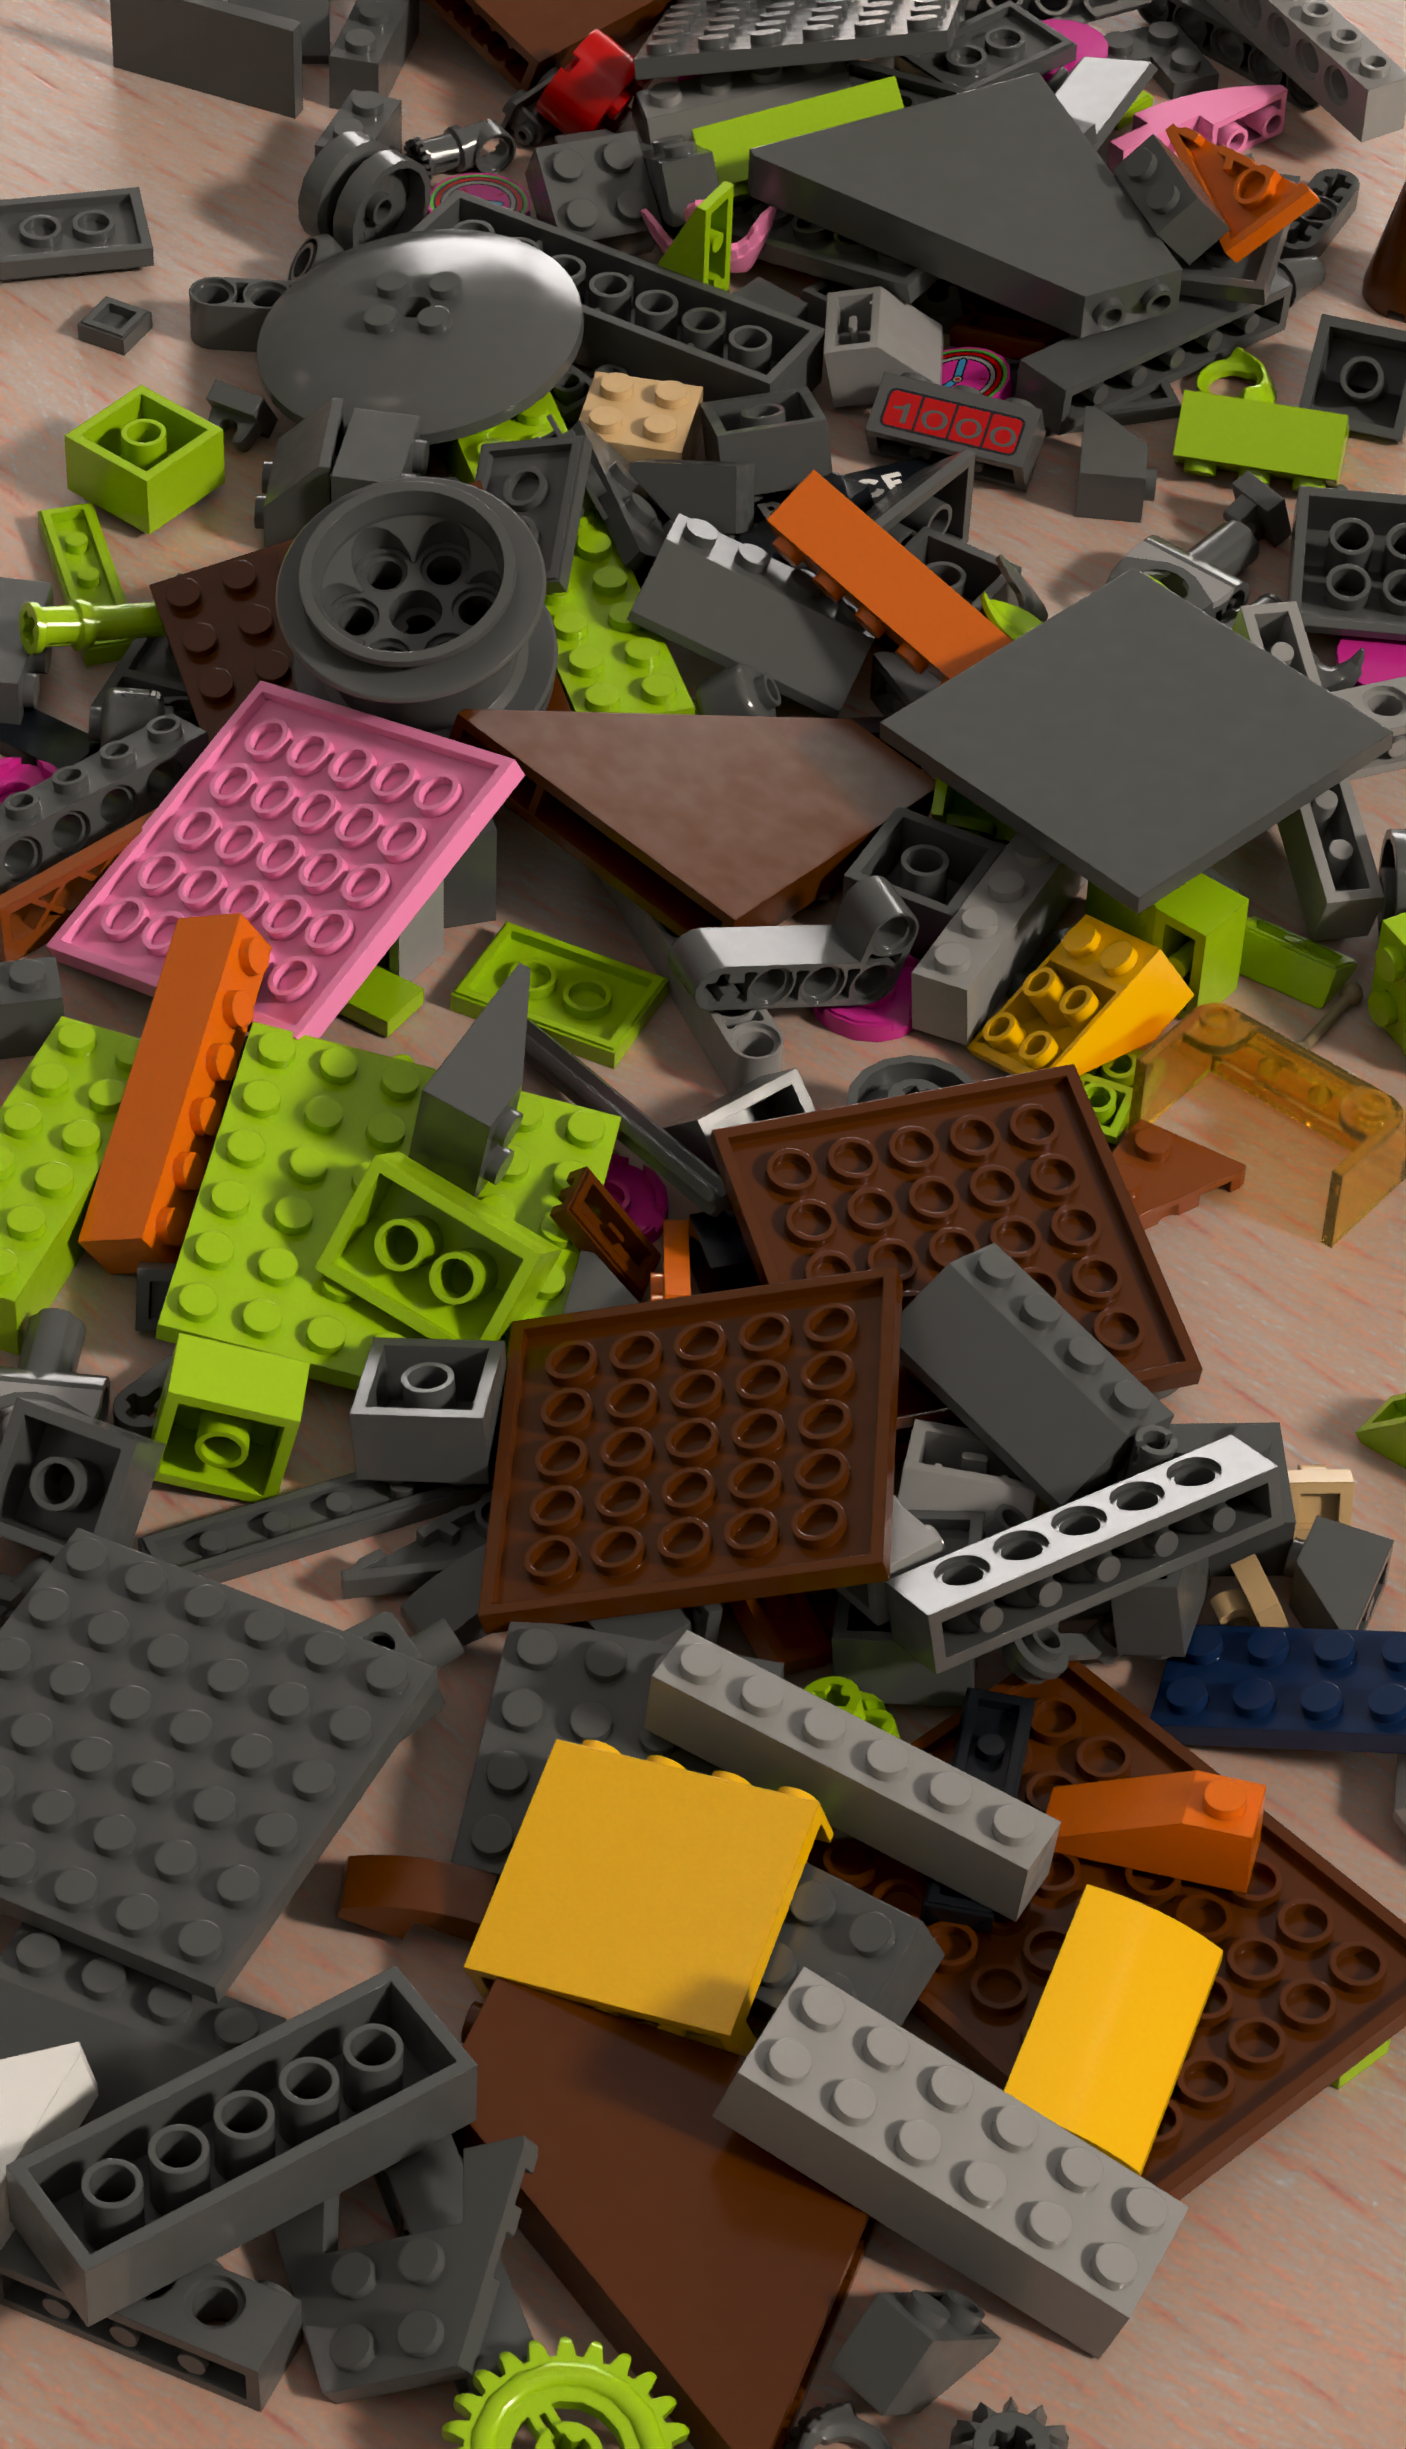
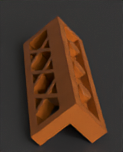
[0,808,157,962]

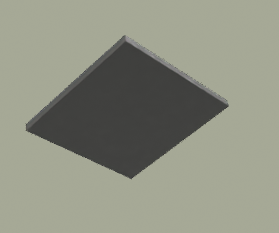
[880,567,1393,914]

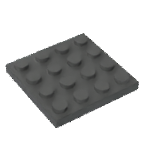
[451,1622,784,1885]

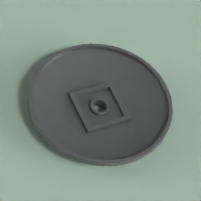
[257,229,584,445]

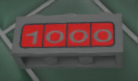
[865,372,1046,492]

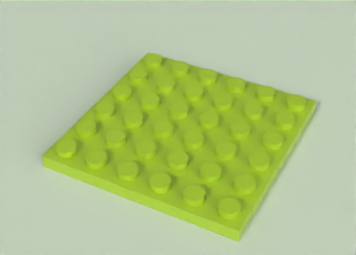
[155,1021,622,1391]

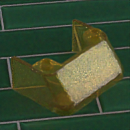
[1128,1003,1406,1248]

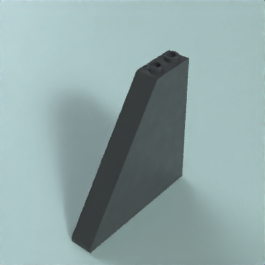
[747,72,1183,338]

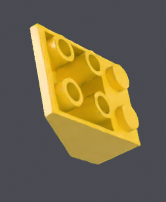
[966,914,1194,1076]

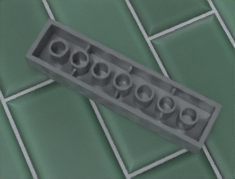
[410,189,825,402]

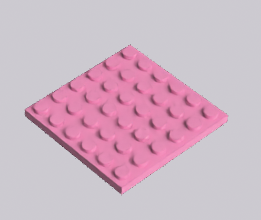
[46,680,525,1040]

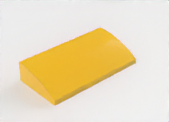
[1004,1884,1223,2176]

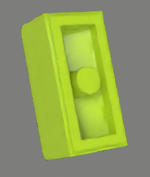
[1239,916,1358,1008]

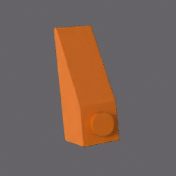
[1045,1770,1267,1893]

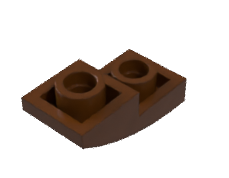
[336,1855,497,1943]

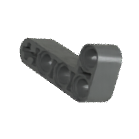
[667,875,919,1011]

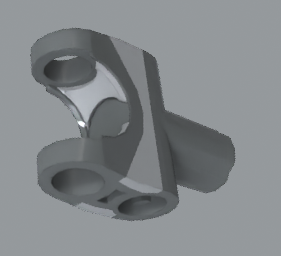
[1106,520,1259,621]
[0,1308,110,1445]

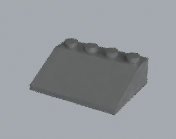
[1288,485,1406,641]

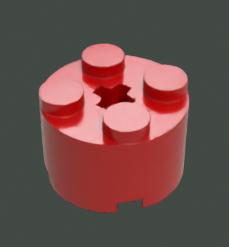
[535,29,653,135]

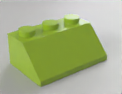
[1173,389,1349,491]
[314,1151,562,1341]

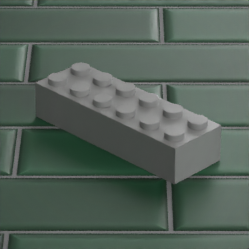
[712,1967,1189,2360]

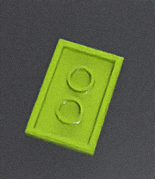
[450,921,669,1069]

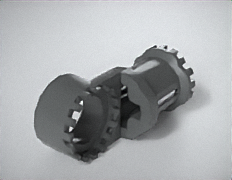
[404,119,516,180]

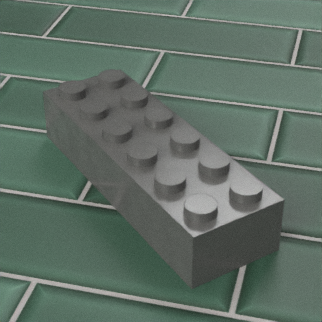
[6,1965,478,2327]

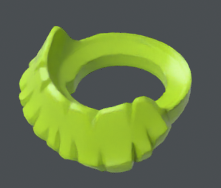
[1197,347,1277,404]

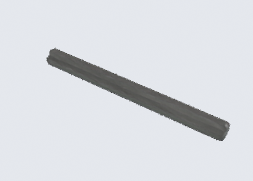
[524,1020,733,1218]

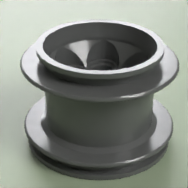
[275,476,558,739]

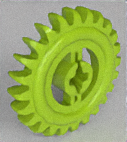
[441,2337,690,2449]

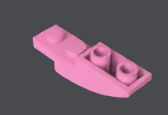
[1107,85,1288,175]

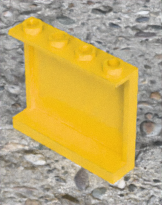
[464,1739,834,2057]

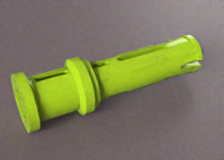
[19,598,166,655]

